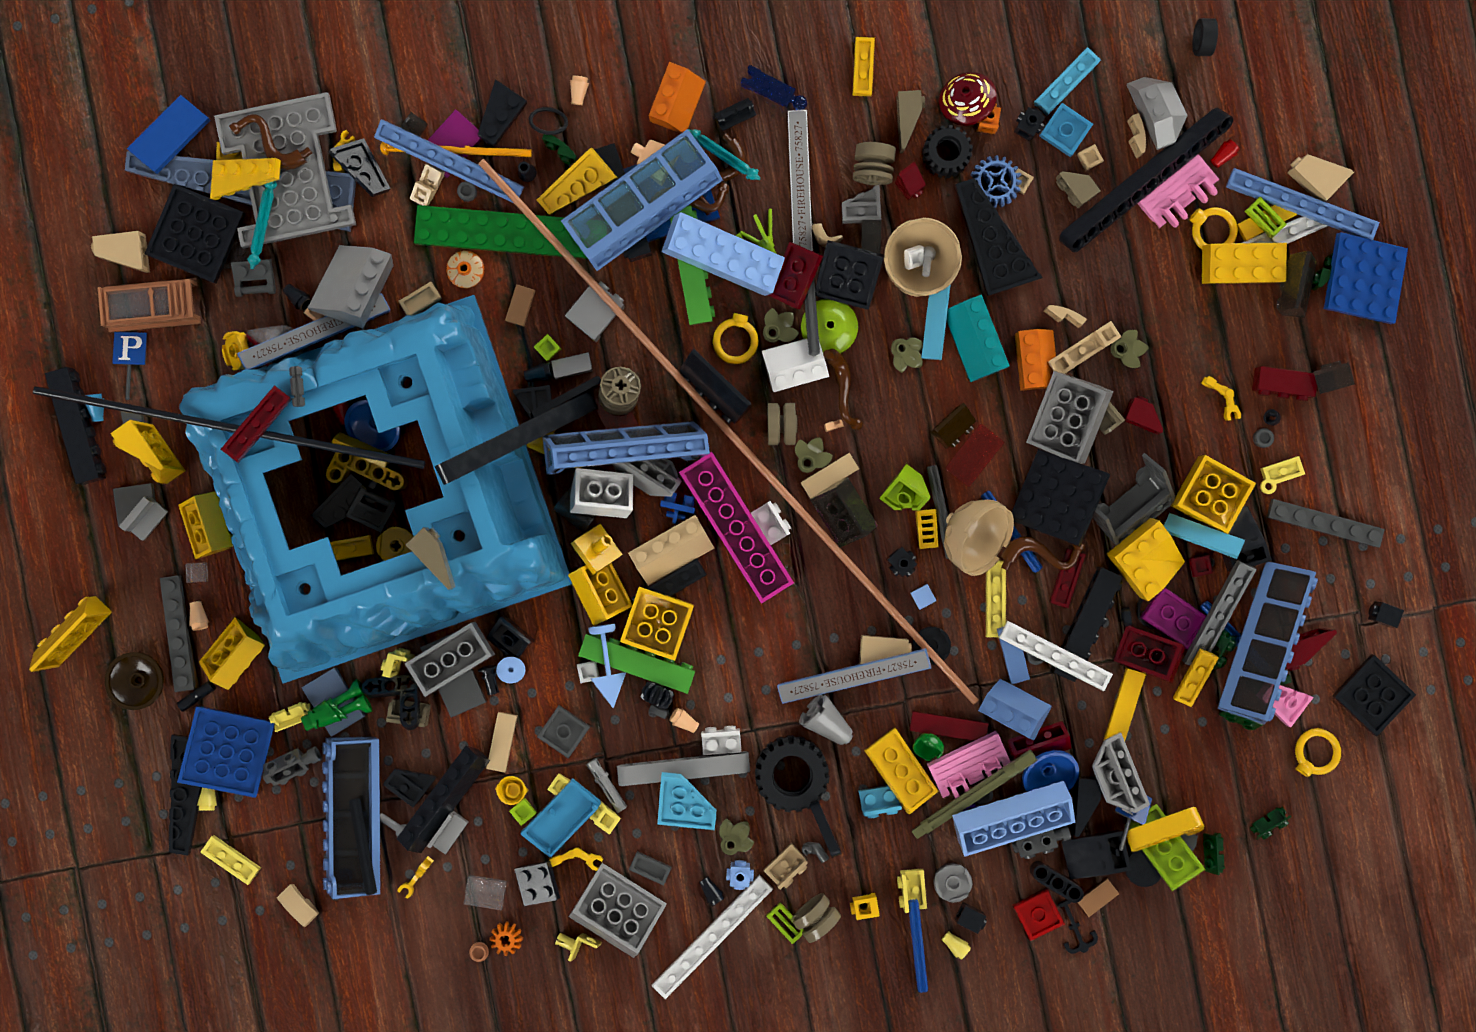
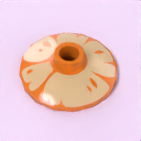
[446,250,484,289]

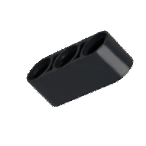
[1030,861,1084,903]

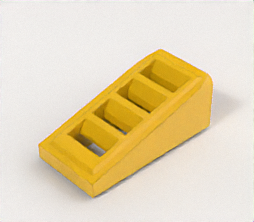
[915,509,938,549]

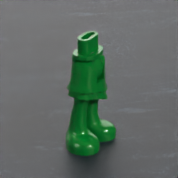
[301,679,373,731]

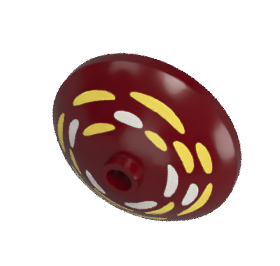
[939,72,997,126]

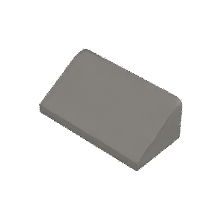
[551,352,593,380]

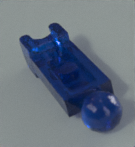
[740,65,808,110]

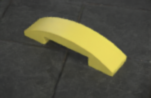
[547,773,621,835]

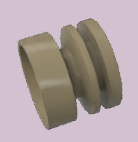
[852,142,896,185]
[598,367,641,416]

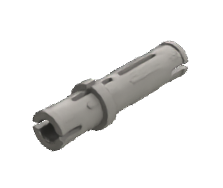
[586,758,627,813]

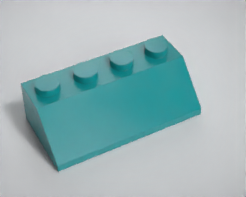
[946,294,1010,383]

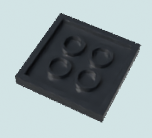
[815,240,884,310]
[1332,654,1416,736]

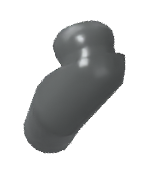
[802,842,829,863]

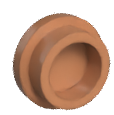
[469,942,489,962]

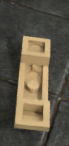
[1048,321,1121,374]

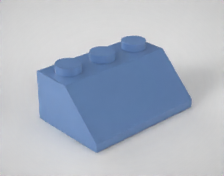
[978,679,1052,740]

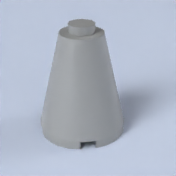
[799,694,853,745]

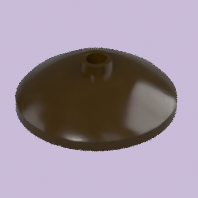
[105,652,164,710]

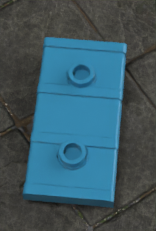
[521,778,601,858]

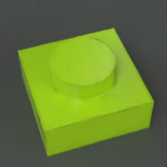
[534,334,561,362]
[509,798,537,826]

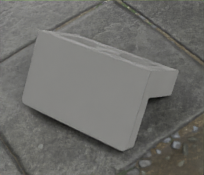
[119,497,168,540]
[427,811,469,855]

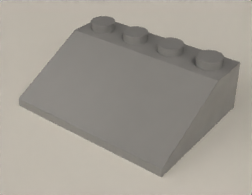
[308,245,393,329]
[1026,371,1114,464]
[568,863,667,958]

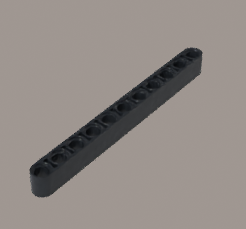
[1059,107,1233,252]
[434,391,598,485]

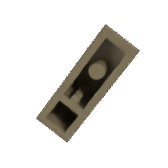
[896,90,925,154]
[406,527,456,590]

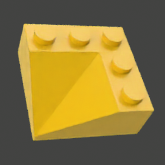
[110,420,186,484]
[1171,455,1256,534]
[1107,518,1185,601]
[620,587,694,661]

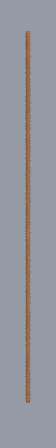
[479,159,979,704]

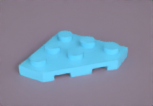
[657,772,717,830]

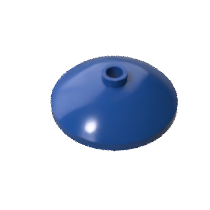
[344,398,401,452]
[1022,750,1079,792]

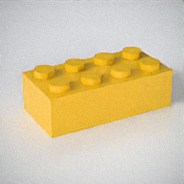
[1202,243,1287,284]

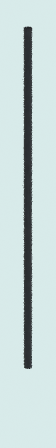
[33,386,425,469]

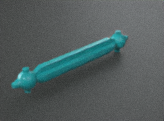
[688,129,761,180]
[247,181,277,269]

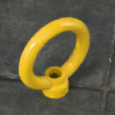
[1189,207,1238,250]
[713,313,758,364]
[1295,728,1341,778]

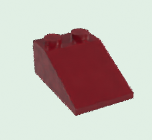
[1113,626,1185,683]
[1266,627,1337,671]

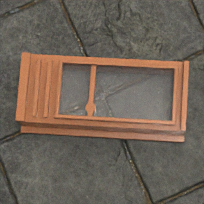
[98,278,201,333]

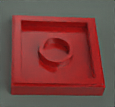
[1012,888,1065,941]

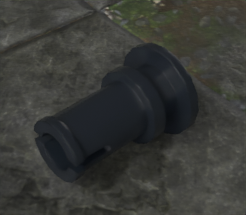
[478,665,500,695]

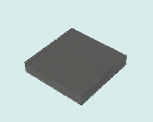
[113,483,156,527]
[537,705,591,759]

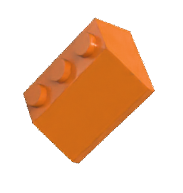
[649,62,706,133]
[1015,329,1056,391]

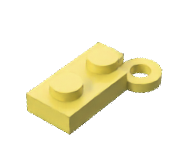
[1260,456,1305,494]

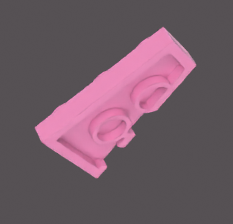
[1256,682,1314,728]

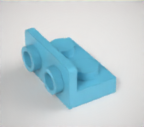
[858,785,902,818]

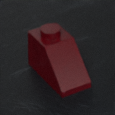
[895,162,926,201]
[1123,396,1163,435]

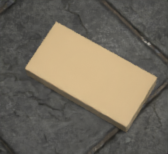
[398,282,442,316]

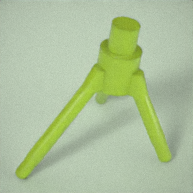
[740,209,777,254]

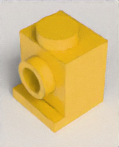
[850,893,880,920]

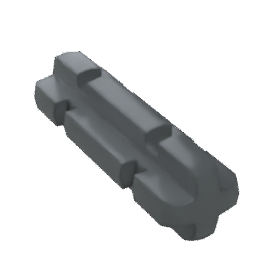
[289,366,305,407]

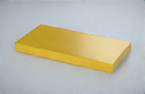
[864,728,939,814]

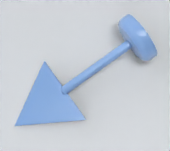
[588,624,626,708]

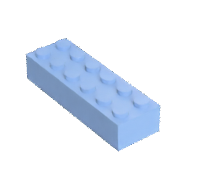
[661,212,785,296]
[952,781,1075,857]

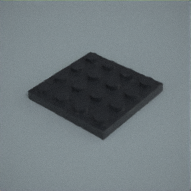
[144,184,246,284]
[1012,449,1110,547]

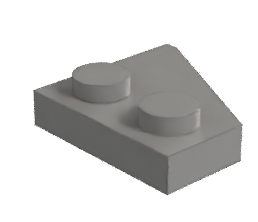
[842,185,881,224]

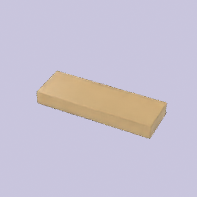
[801,453,859,499]
[486,712,518,773]

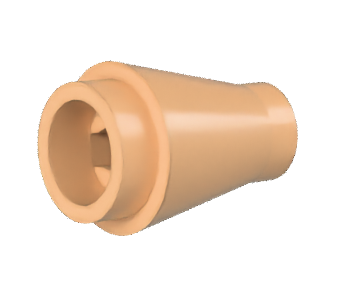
[570,76,589,105]
[189,601,209,631]
[669,708,699,733]

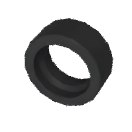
[1192,18,1218,56]

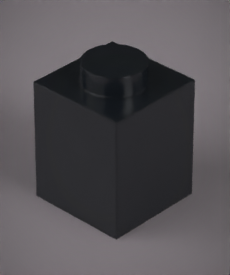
[1368,601,1404,628]
[954,902,987,934]

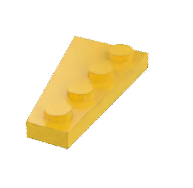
[537,148,618,214]
[210,158,281,200]

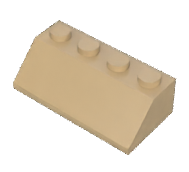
[628,515,714,586]

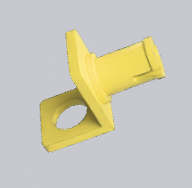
[555,933,602,962]

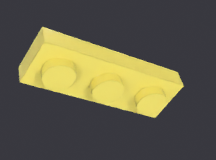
[201,835,261,885]

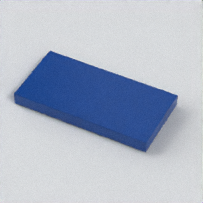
[127,95,210,174]

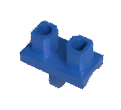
[660,493,696,524]

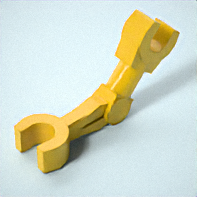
[1201,376,1241,421]
[549,847,603,871]
[398,856,434,899]

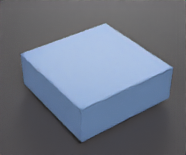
[910,584,936,610]

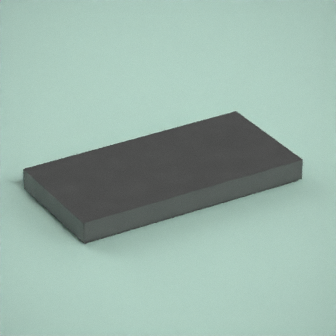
[420,632,487,718]

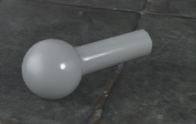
[922,246,936,277]
[380,813,406,837]

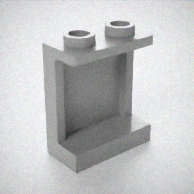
[565,281,625,342]

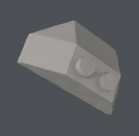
[1126,77,1187,150]
[612,459,682,497]
[1092,733,1150,813]

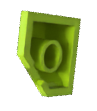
[879,464,930,511]

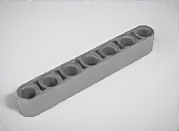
[617,751,750,786]

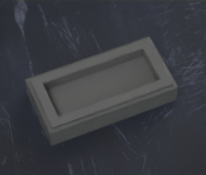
[629,851,672,886]

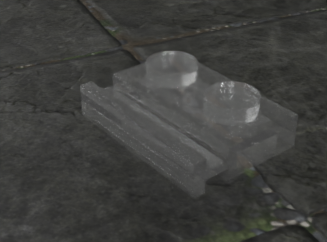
[464,875,507,910]

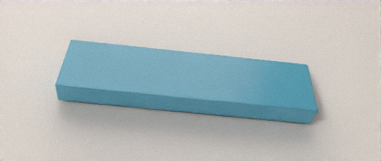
[1034,47,1101,116]
[922,284,951,360]
[1164,513,1245,559]

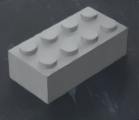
[405,622,495,697]

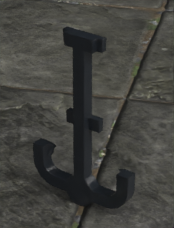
[1058,900,1098,954]

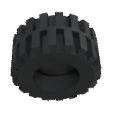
[922,125,973,178]

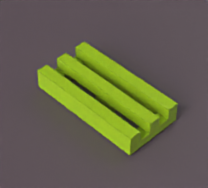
[1244,197,1287,238]
[766,902,803,944]

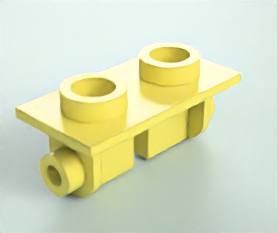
[269,702,311,732]

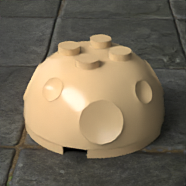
[884,218,962,297]
[944,499,1014,576]

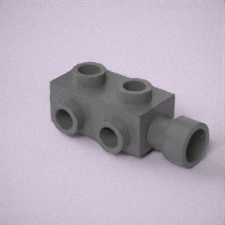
[262,746,322,786]
[1011,825,1071,859]

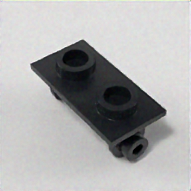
[714,98,756,131]

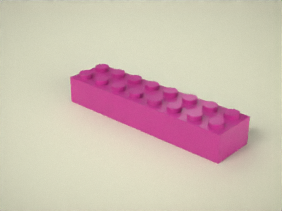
[679,452,794,604]

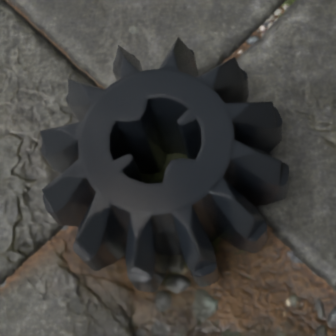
[640,681,674,709]

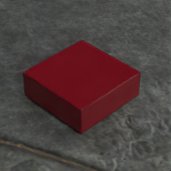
[1189,555,1213,577]

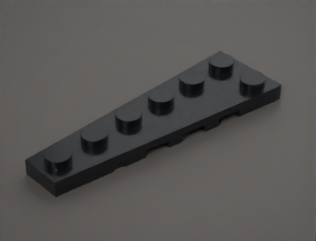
[169,734,202,856]

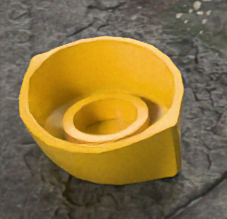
[495,776,529,805]

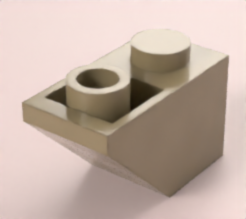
[1056,171,1100,208]

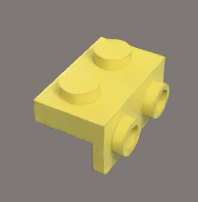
[381,648,415,678]
[897,868,927,913]

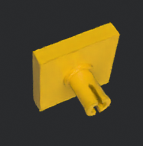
[571,524,623,575]

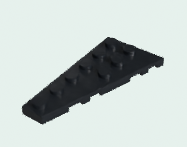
[954,178,1043,296]

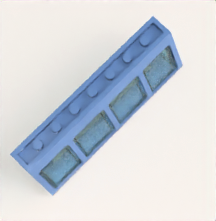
[561,129,723,271]

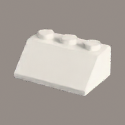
[762,338,829,392]
[570,468,633,518]

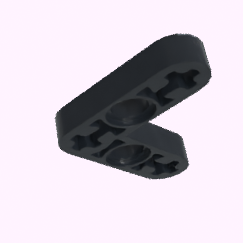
[362,674,420,730]
[810,801,842,858]

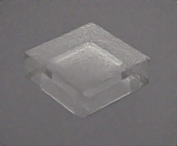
[186,562,208,583]

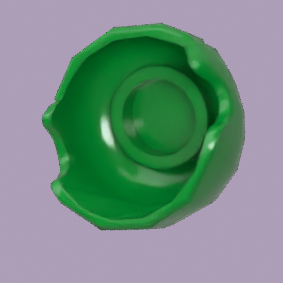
[913,733,944,761]

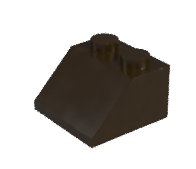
[930,403,976,449]

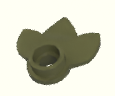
[763,308,799,343]
[1110,330,1149,368]
[891,337,923,373]
[795,437,833,473]
[719,819,754,855]

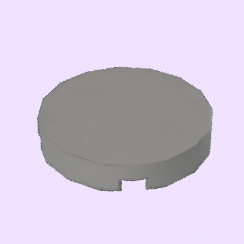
[933,863,973,903]

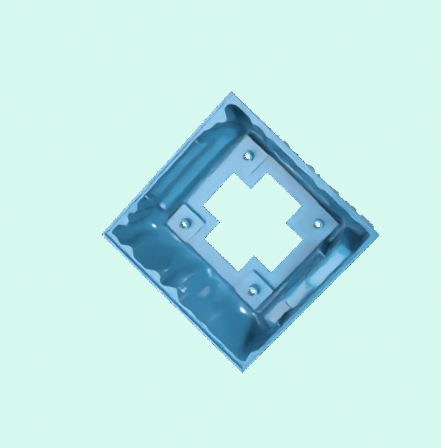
[179,295,572,683]

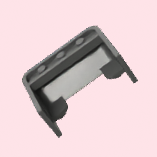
[1092,453,1175,546]

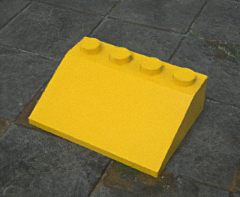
[29,596,112,672]

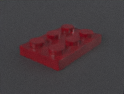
[768,242,823,310]

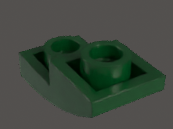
[542,134,578,165]
[1311,253,1333,291]

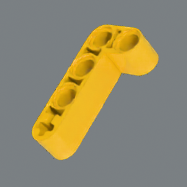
[326,452,408,491]
[1126,807,1204,852]

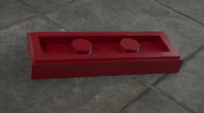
[1049,548,1086,609]

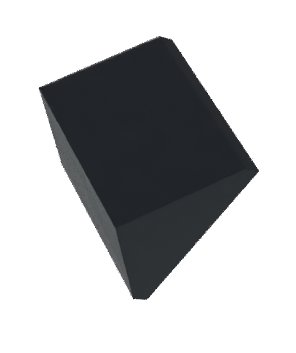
[486,615,534,658]

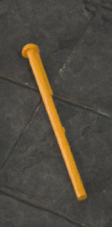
[380,142,532,157]

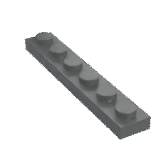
[1266,499,1385,548]
[1182,560,1257,665]
[160,575,196,692]

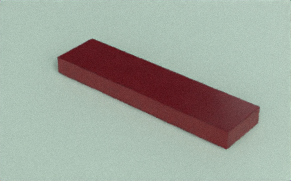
[220,385,292,463]
[909,711,989,741]

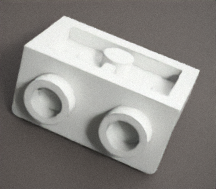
[751,501,791,545]
[701,726,741,755]

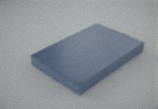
[302,667,365,737]

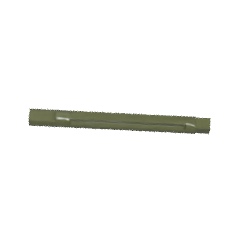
[912,749,1038,839]

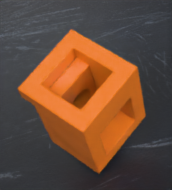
[976,104,1001,134]

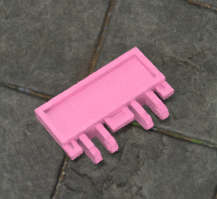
[1137,154,1219,228]
[927,731,1010,799]

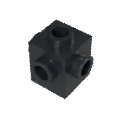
[1014,107,1045,141]
[886,547,917,577]

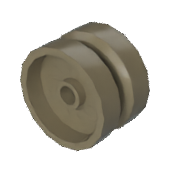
[768,403,797,445]
[791,893,841,943]

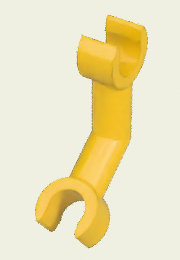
[333,130,355,173]

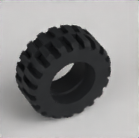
[755,735,829,813]

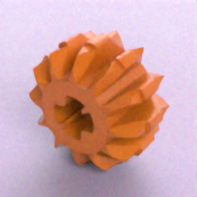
[489,921,523,956]

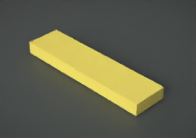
[986,561,1006,637]

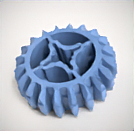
[971,155,1022,208]

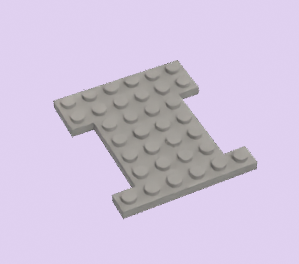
[214,92,356,248]

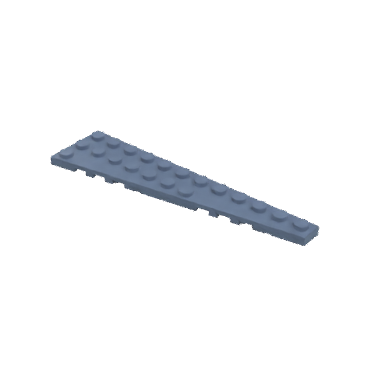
[125,151,356,232]

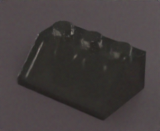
[1276,251,1317,318]
[810,477,878,547]

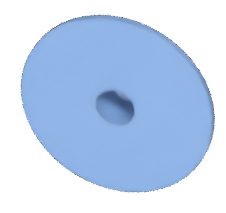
[496,656,525,683]

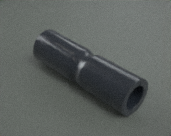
[177,680,216,712]

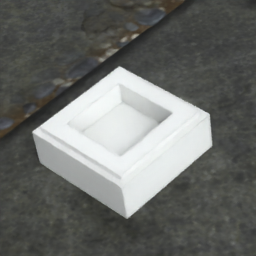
[904,245,924,270]
[577,661,599,683]

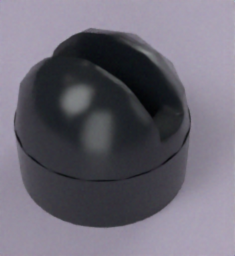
[1263,409,1281,426]

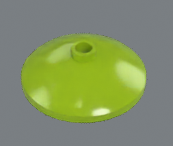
[801,299,858,353]

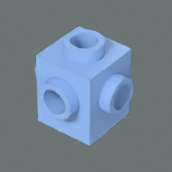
[726,860,754,890]

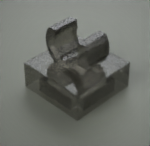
[400,112,428,137]

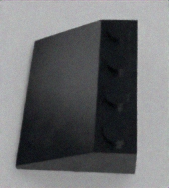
[679,349,751,425]

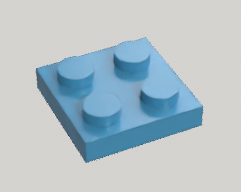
[1039,103,1093,157]

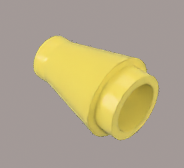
[197,787,217,810]
[941,931,971,960]

